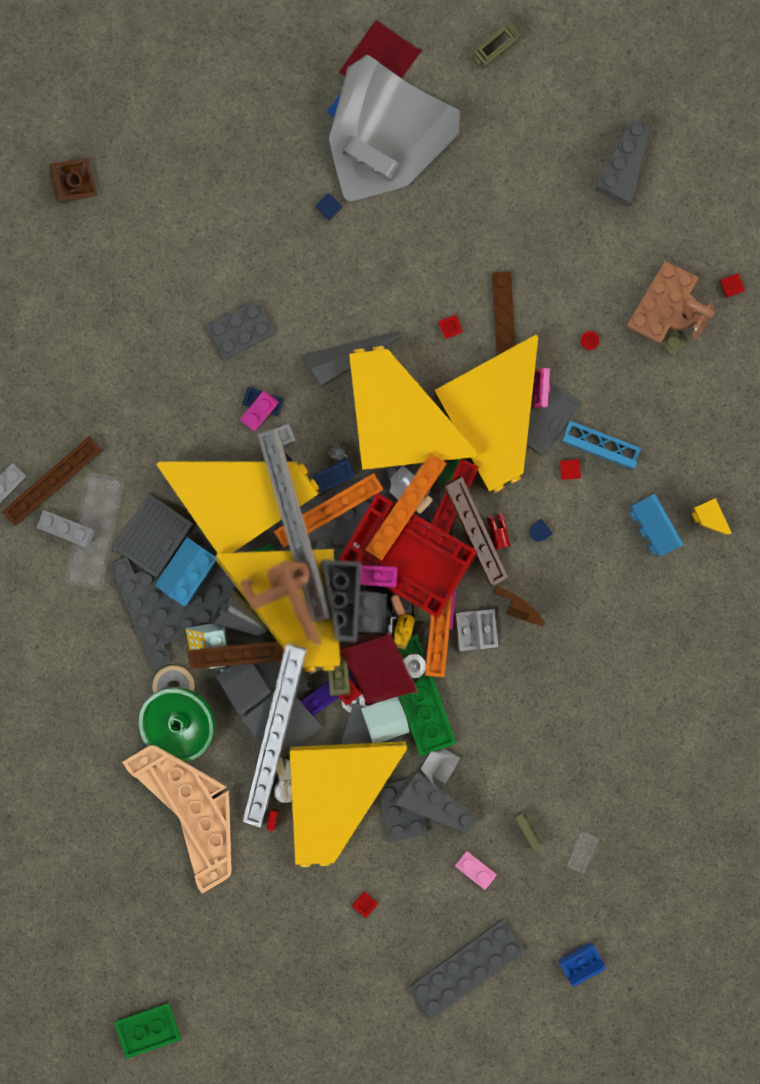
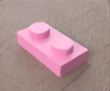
[455,850,497,890]

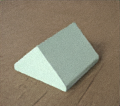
[361,697,409,743]

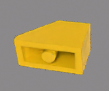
[691,498,732,535]

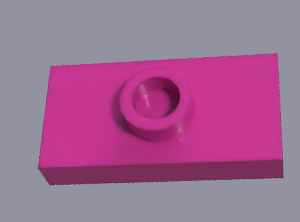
[532,368,550,408]

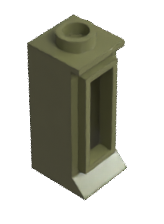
[472,20,521,69]

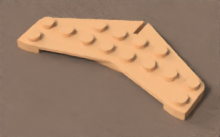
[122,745,232,893]

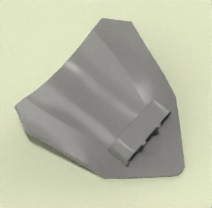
[329,55,460,201]

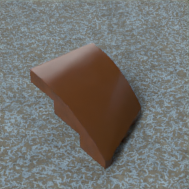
[493,586,545,627]

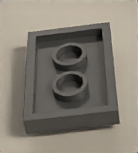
[207,300,275,360]
[379,779,428,843]

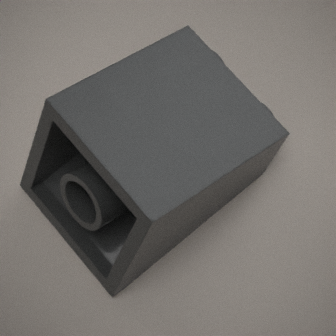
[357,592,393,633]
[216,663,276,716]

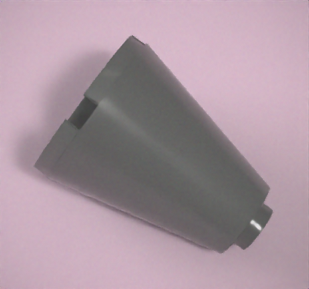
[213,589,268,636]

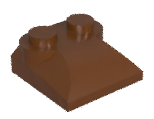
[49,158,97,204]

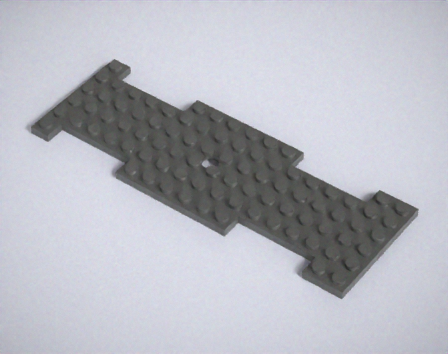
[109,463,450,670]

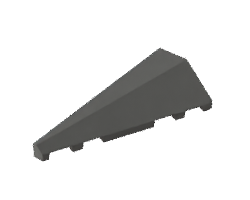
[302,331,402,387]

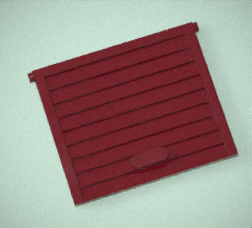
[339,20,422,79]
[341,632,418,705]

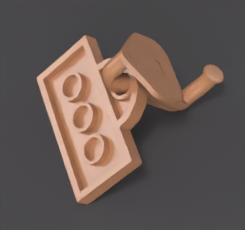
[627,261,716,344]
[241,561,322,646]

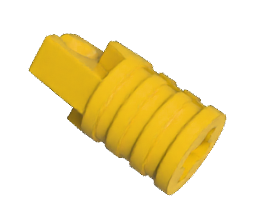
[394,614,415,649]

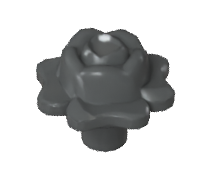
[327,444,351,464]

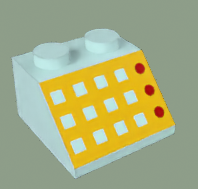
[186,623,228,669]

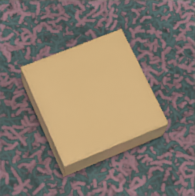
[415,495,433,514]

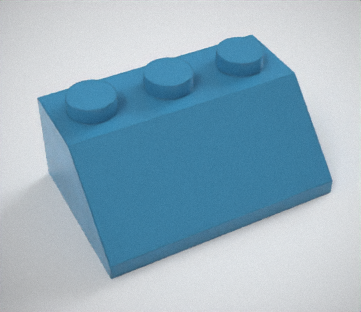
[629,494,684,557]
[155,537,217,607]

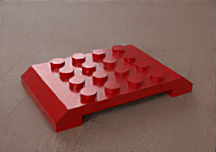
[339,493,478,619]

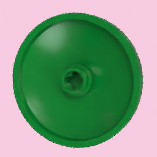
[139,687,215,762]

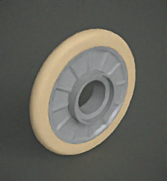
[152,665,195,693]

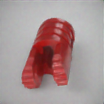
[487,513,511,550]

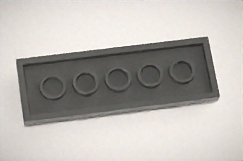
[409,919,525,1019]

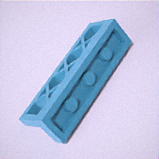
[561,421,641,470]

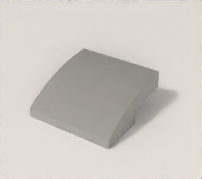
[454,609,498,651]

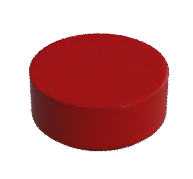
[580,331,600,351]

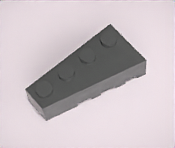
[320,560,361,643]

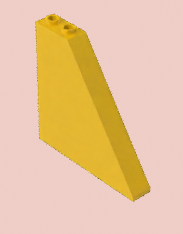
[435,334,538,493]
[349,346,478,470]
[156,461,320,554]
[215,549,340,672]
[290,741,407,867]

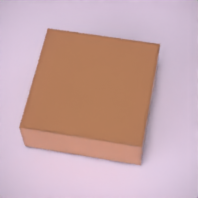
[391,595,405,615]

